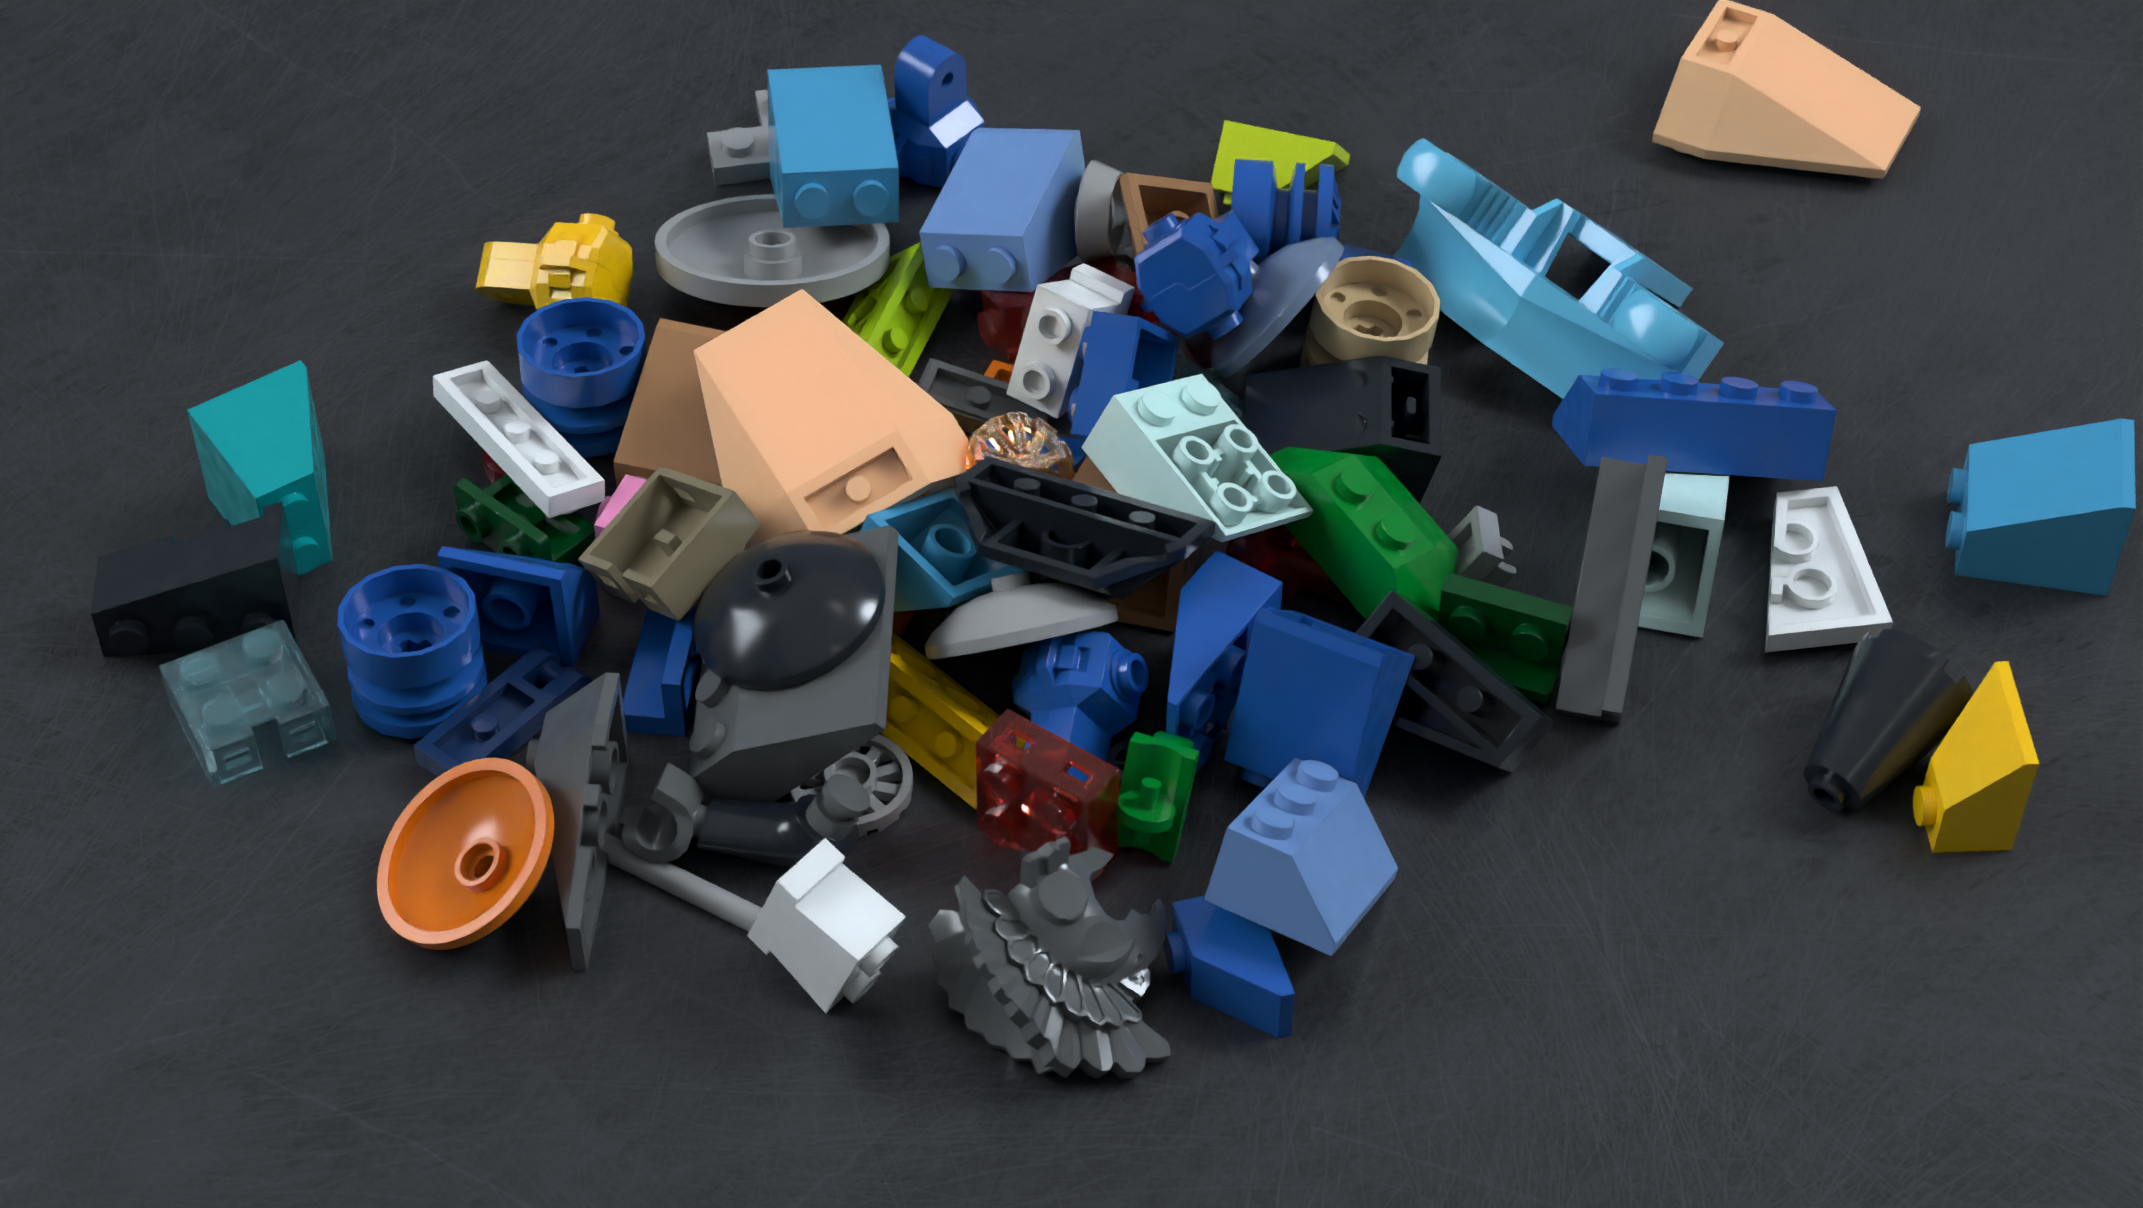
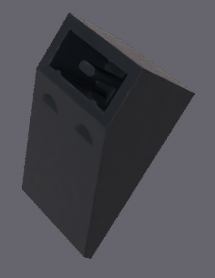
[1243,355,1442,504]

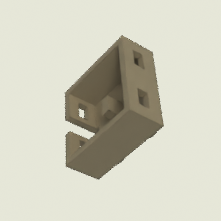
[578,466,761,621]

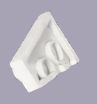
[1765,486,1893,653]

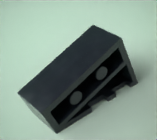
[91,502,302,657]

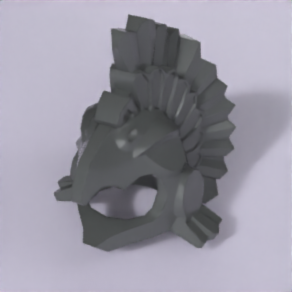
[928,836,1171,1079]

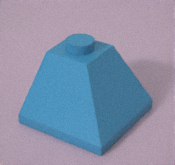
[860,487,1033,612]

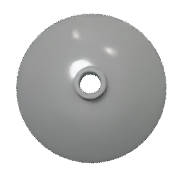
[924,571,1119,659]

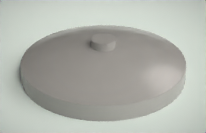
[655,194,890,307]

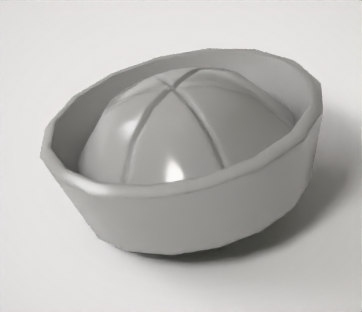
[1073,160,1126,262]

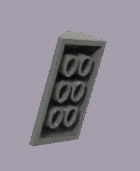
[689,525,899,802]

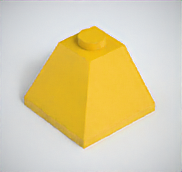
[1913,661,2039,853]

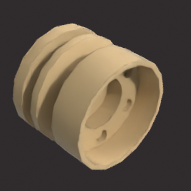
[1300,256,1440,367]

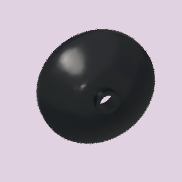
[693,530,886,689]

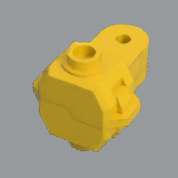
[475,213,633,310]

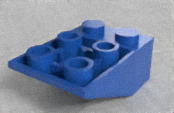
[1166,550,1283,773]

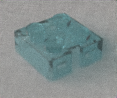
[159,620,337,787]

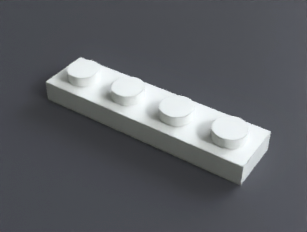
[433,360,605,518]

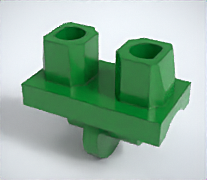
[1109,731,1200,863]

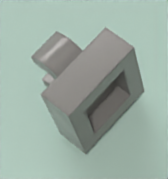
[1447,505,1517,587]

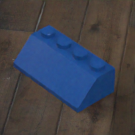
[1552,368,1837,481]

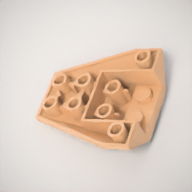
[1652,0,1921,179]
[693,289,981,551]

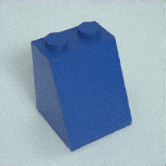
[1224,608,1415,798]

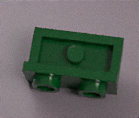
[453,473,596,565]

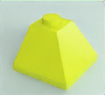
[1211,120,1350,206]

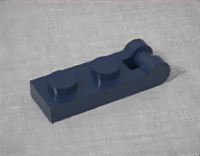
[414,645,592,777]

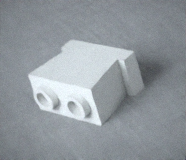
[1006,263,1135,419]
[747,838,906,1013]

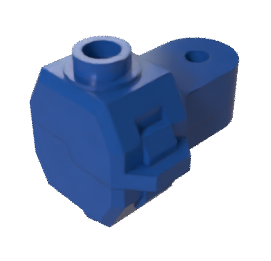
[887,35,984,188]
[1134,210,1260,340]
[1012,630,1149,805]

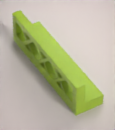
[842,242,955,378]

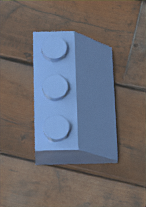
[1204,758,1398,956]

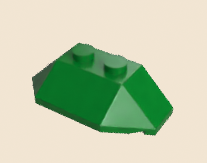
[1269,447,1459,622]

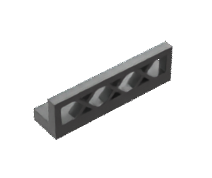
[1555,454,1668,724]

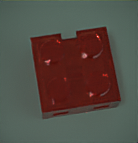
[976,709,1120,885]

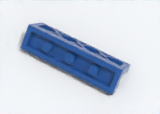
[623,605,702,737]

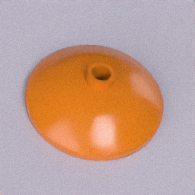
[377,758,554,950]

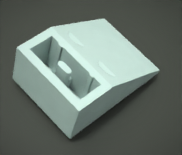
[1081,374,1314,542]

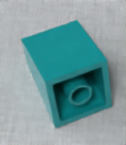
[187,360,332,576]

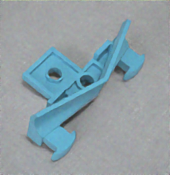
[1393,138,1724,399]

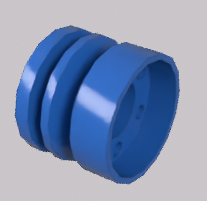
[1231,159,1341,265]
[516,297,647,458]
[338,564,488,739]

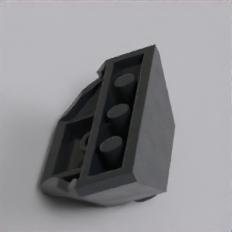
[955,456,1215,599]

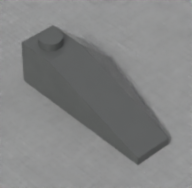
[526,673,631,971]

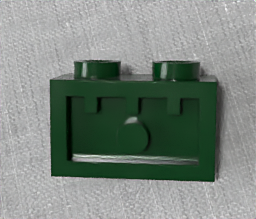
[1438,573,1574,703]

